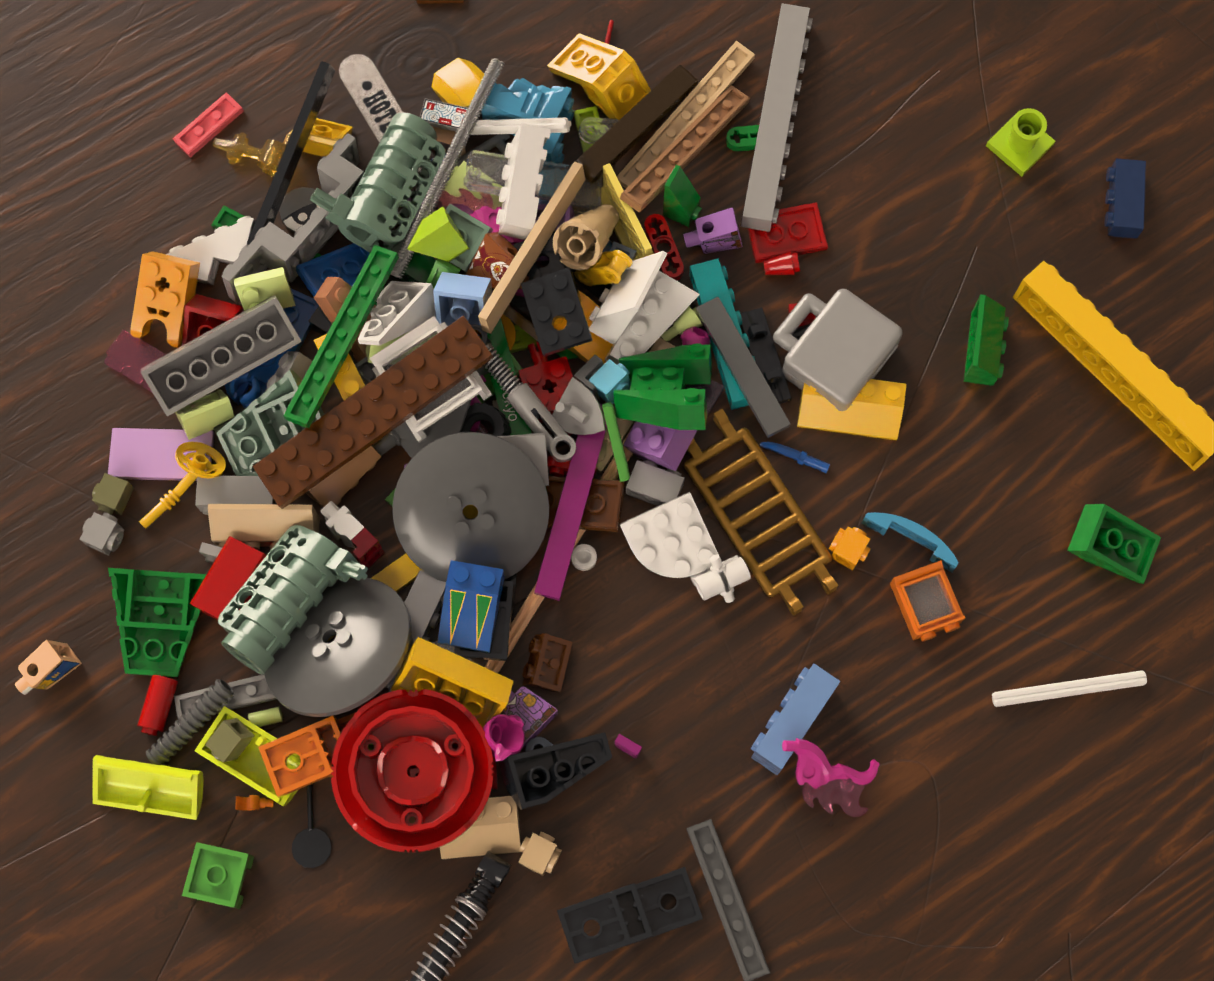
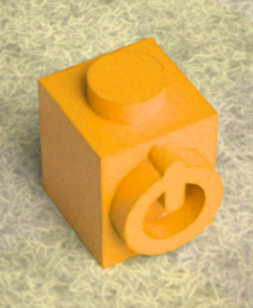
[829,527,871,570]

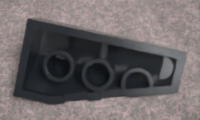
[499,732,613,810]

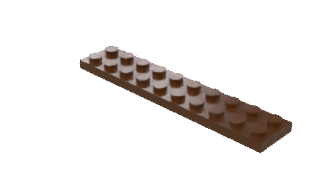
[252,315,494,509]

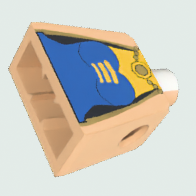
[15,640,82,695]

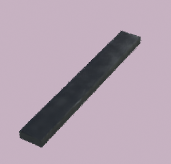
[247,61,335,245]

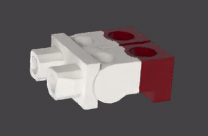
[320,501,385,569]

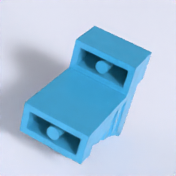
[481,78,575,171]

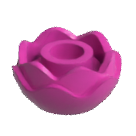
[680,327,710,345]

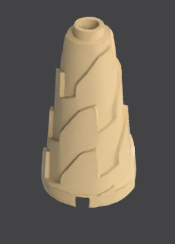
[553,204,620,270]

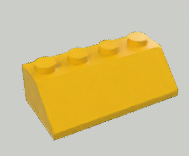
[797,379,906,440]
[391,637,513,728]

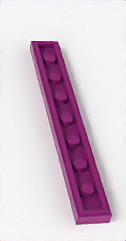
[534,403,607,601]

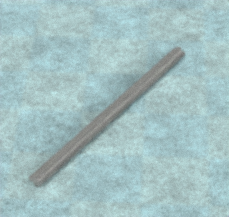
[390,58,505,278]

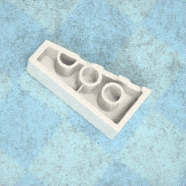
[496,123,551,240]
[605,271,700,364]

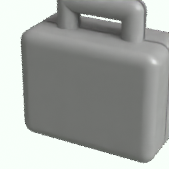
[773,289,902,411]

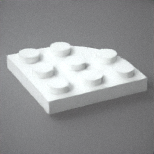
[620,492,722,578]

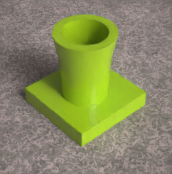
[986,108,1056,177]

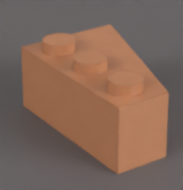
[314,277,376,362]

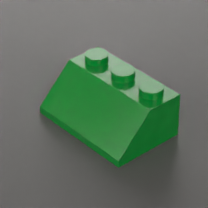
[964,294,1009,386]

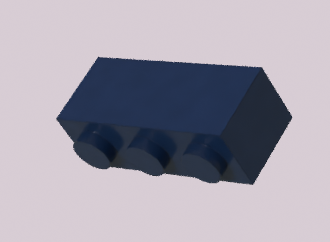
[1105,158,1146,238]

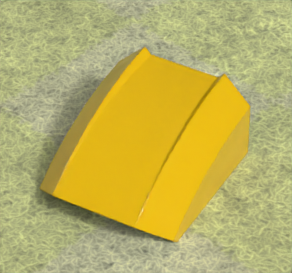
[431,58,484,108]

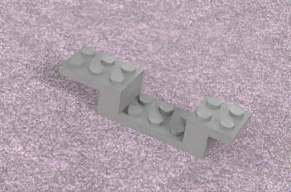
[221,133,364,303]

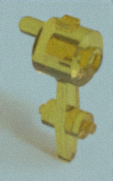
[212,132,291,176]

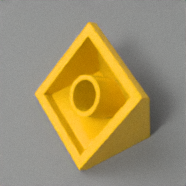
[291,118,353,157]

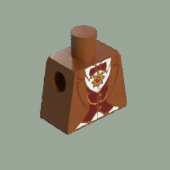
[466,232,529,289]

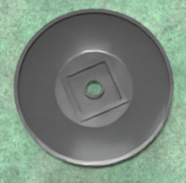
[393,432,549,582]
[264,577,411,717]

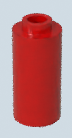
[137,675,178,736]

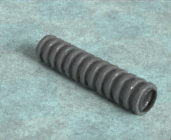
[146,679,234,765]

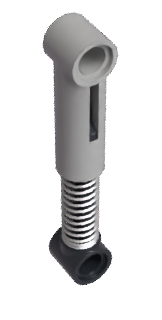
[471,324,576,463]

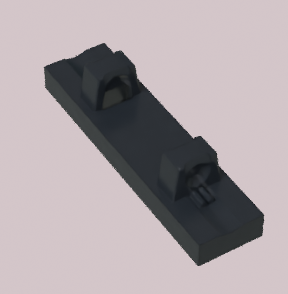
[740,307,791,404]

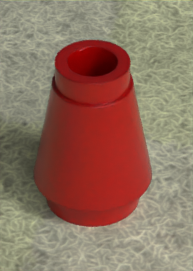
[763,251,800,275]

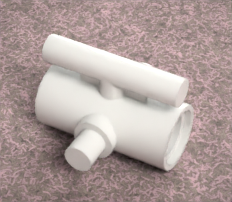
[690,555,751,603]

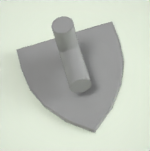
[552,377,606,435]

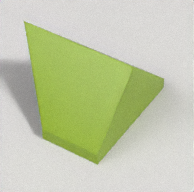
[407,206,470,262]

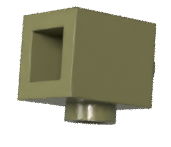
[92,473,134,515]
[205,718,255,763]

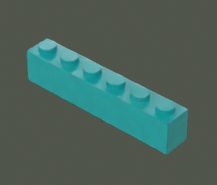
[689,258,755,410]

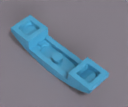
[861,512,959,572]

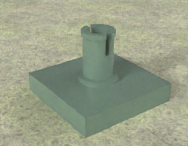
[446,203,493,272]

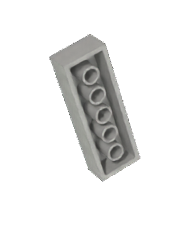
[140,295,302,416]

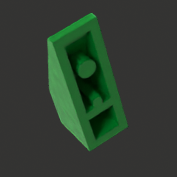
[663,165,702,227]

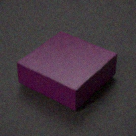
[615,734,642,758]

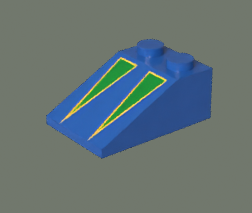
[437,560,505,653]

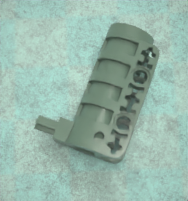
[310,113,446,253]
[218,525,368,675]

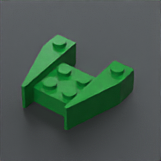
[613,343,712,430]

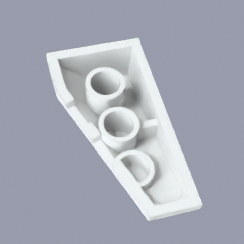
[358,281,436,346]

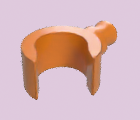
[235,795,274,811]

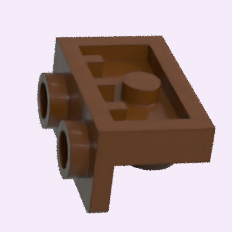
[522,633,573,693]

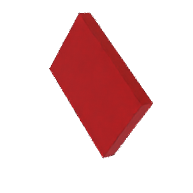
[747,202,828,263]

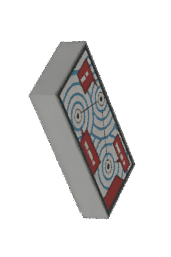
[420,98,468,132]

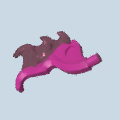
[426,188,525,245]
[782,738,879,817]

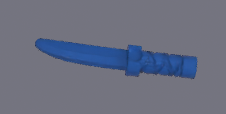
[760,442,830,473]

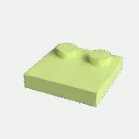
[234,267,295,311]

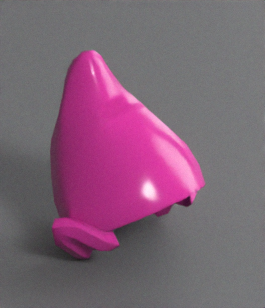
[483,714,525,761]

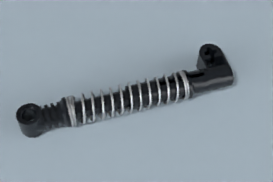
[406,851,512,981]

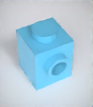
[589,359,631,403]

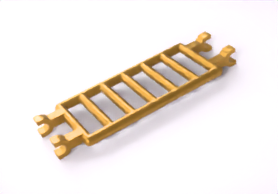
[684,409,839,616]

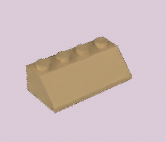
[208,504,320,550]

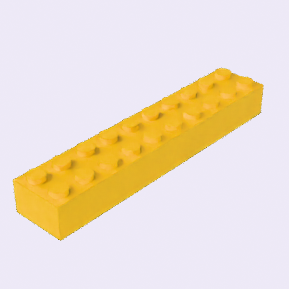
[1013,261,1214,471]

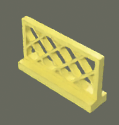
[596,163,654,260]

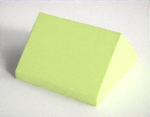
[175,389,235,440]

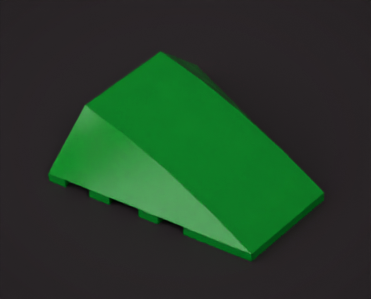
[108,568,207,677]

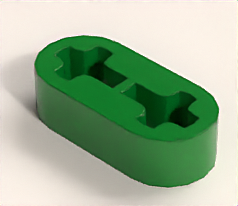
[726,125,759,151]

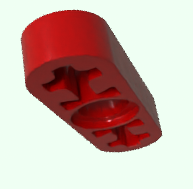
[644,214,684,281]

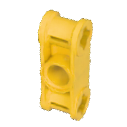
[574,250,633,286]

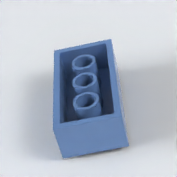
[751,663,840,775]

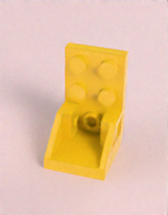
[547,34,651,124]

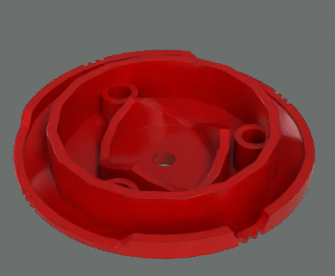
[331,689,494,853]

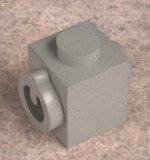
[79,512,124,556]

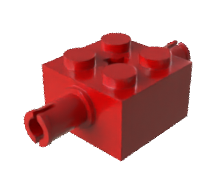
[518,341,573,436]

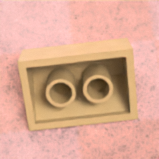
[440,796,521,859]

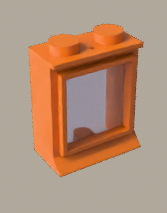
[890,560,965,642]

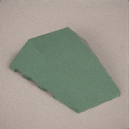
[216,369,324,476]

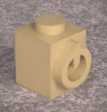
[519,832,562,876]

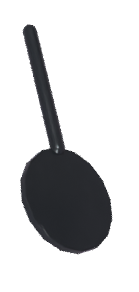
[292,784,332,868]

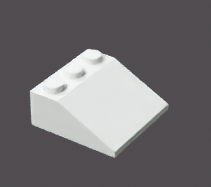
[589,251,667,345]

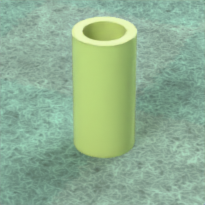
[248,706,283,727]

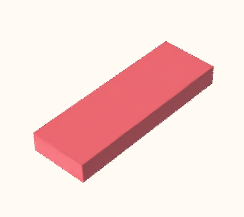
[173,92,244,158]

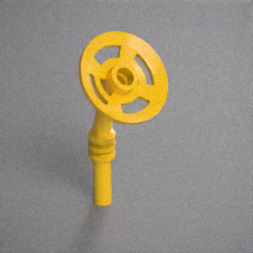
[139,442,226,529]

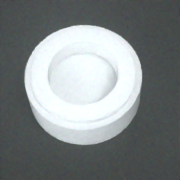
[571,544,597,571]

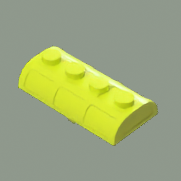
[195,706,301,807]
[93,755,203,820]

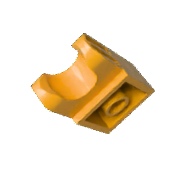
[130,251,200,348]

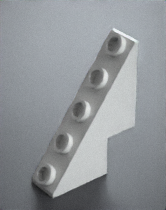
[166,216,256,285]

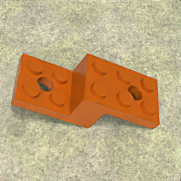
[258,712,356,798]

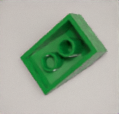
[1067,504,1161,584]

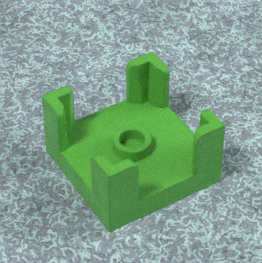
[182,842,254,909]

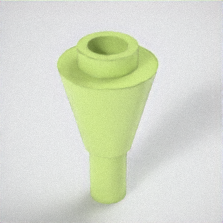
[661,306,703,342]

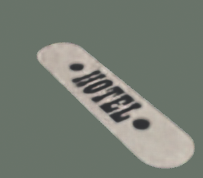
[339,54,422,173]

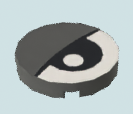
[279,187,320,232]

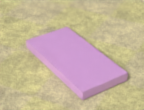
[108,428,215,481]

